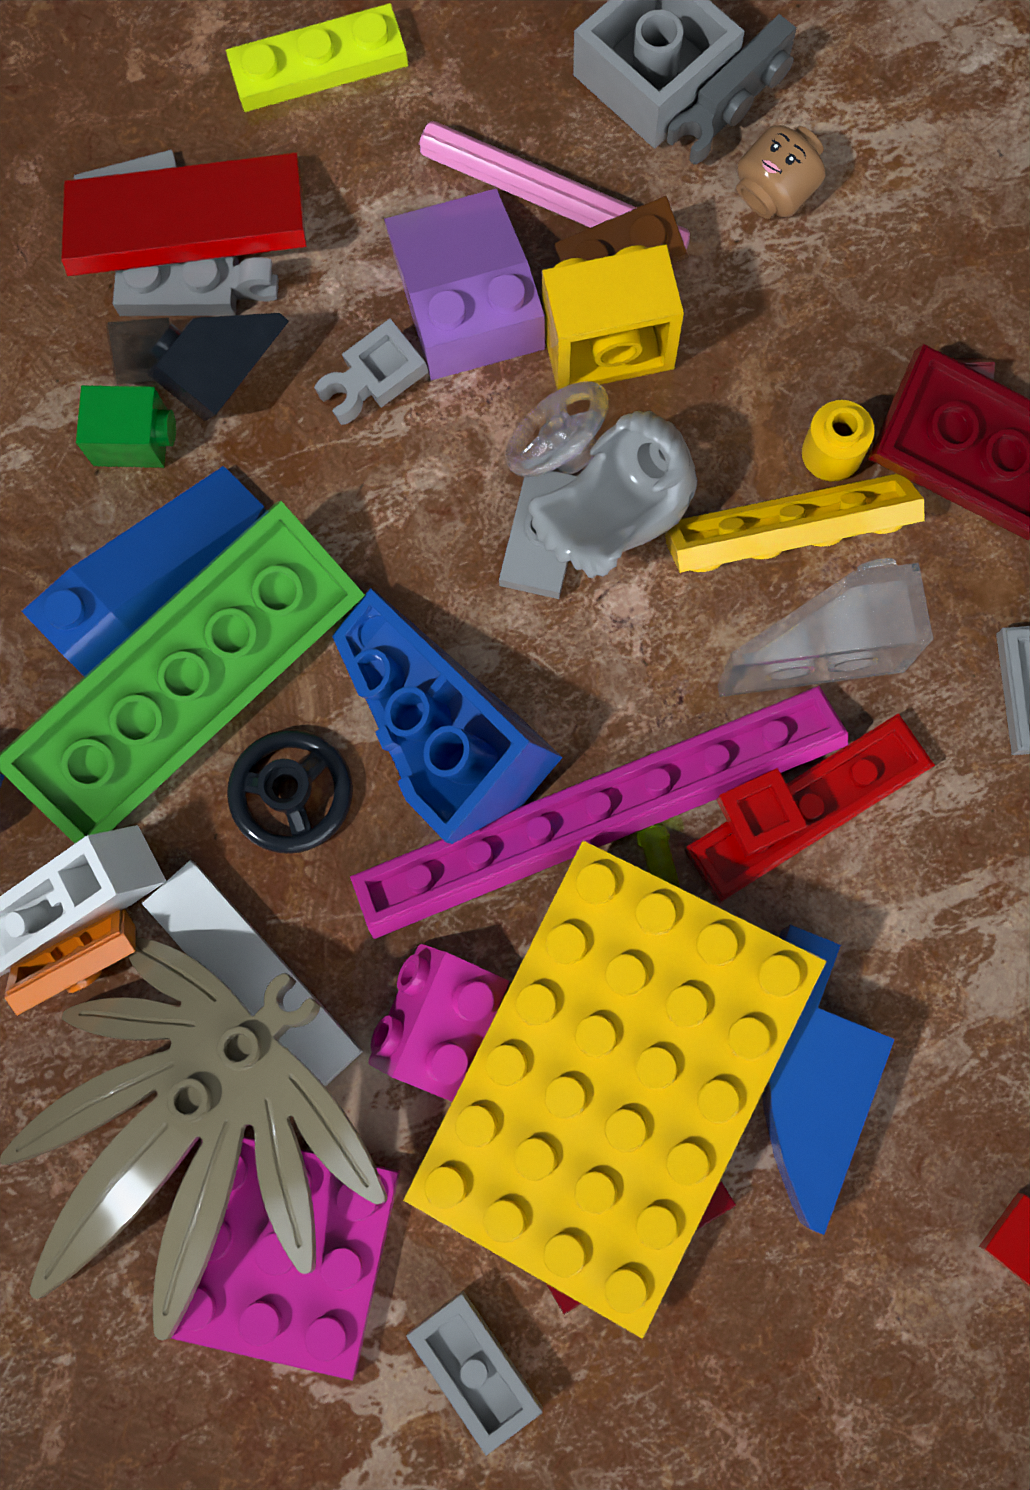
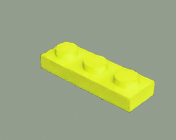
[226,3,408,112]

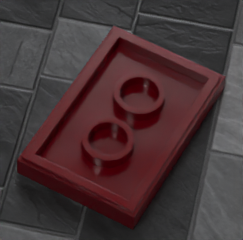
[868,344,1030,541]

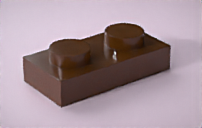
[554,195,689,265]

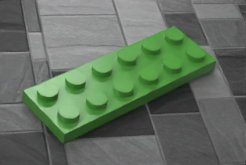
[0,501,365,844]

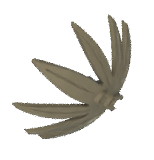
[0,938,388,1340]

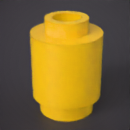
[802,400,874,481]

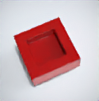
[716,768,807,858]

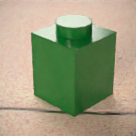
[76,385,176,468]

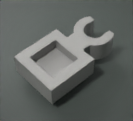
[314,319,429,425]

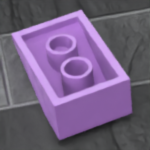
[384,188,545,380]

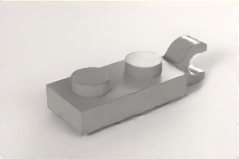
[113,256,279,316]

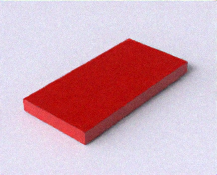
[61,152,307,276]

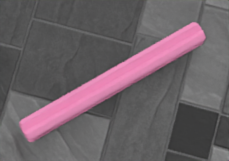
[419,121,690,263]

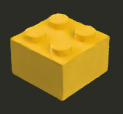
[542,245,684,393]

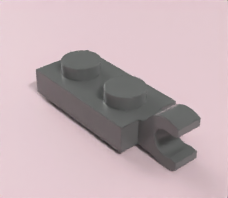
[667,14,797,165]

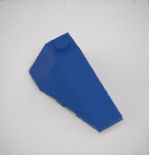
[22,466,266,676]
[332,588,563,844]

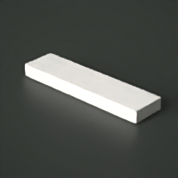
[142,860,363,1086]

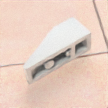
[0,825,167,977]

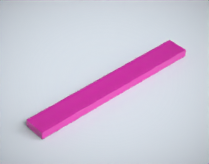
[350,686,848,939]

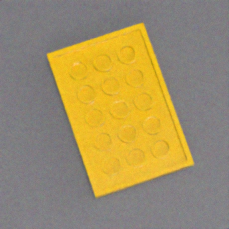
[403,840,826,1339]

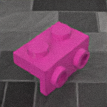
[368,944,510,1102]

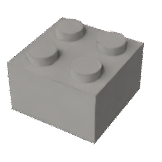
[573,0,745,149]

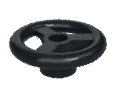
[227,730,353,854]

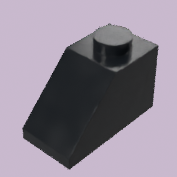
[147,313,289,421]

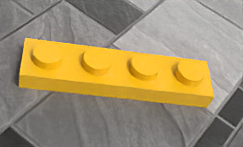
[665,474,925,573]

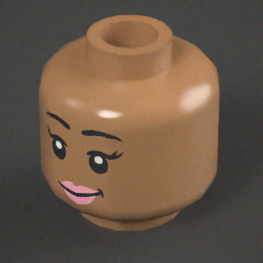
[736,125,826,219]

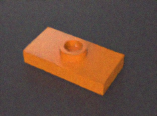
[4,909,136,1016]

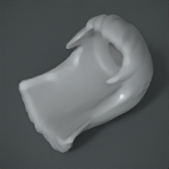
[528,410,697,578]

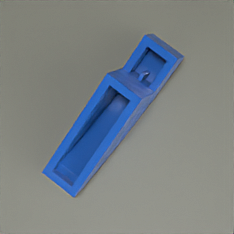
[762,925,895,1235]

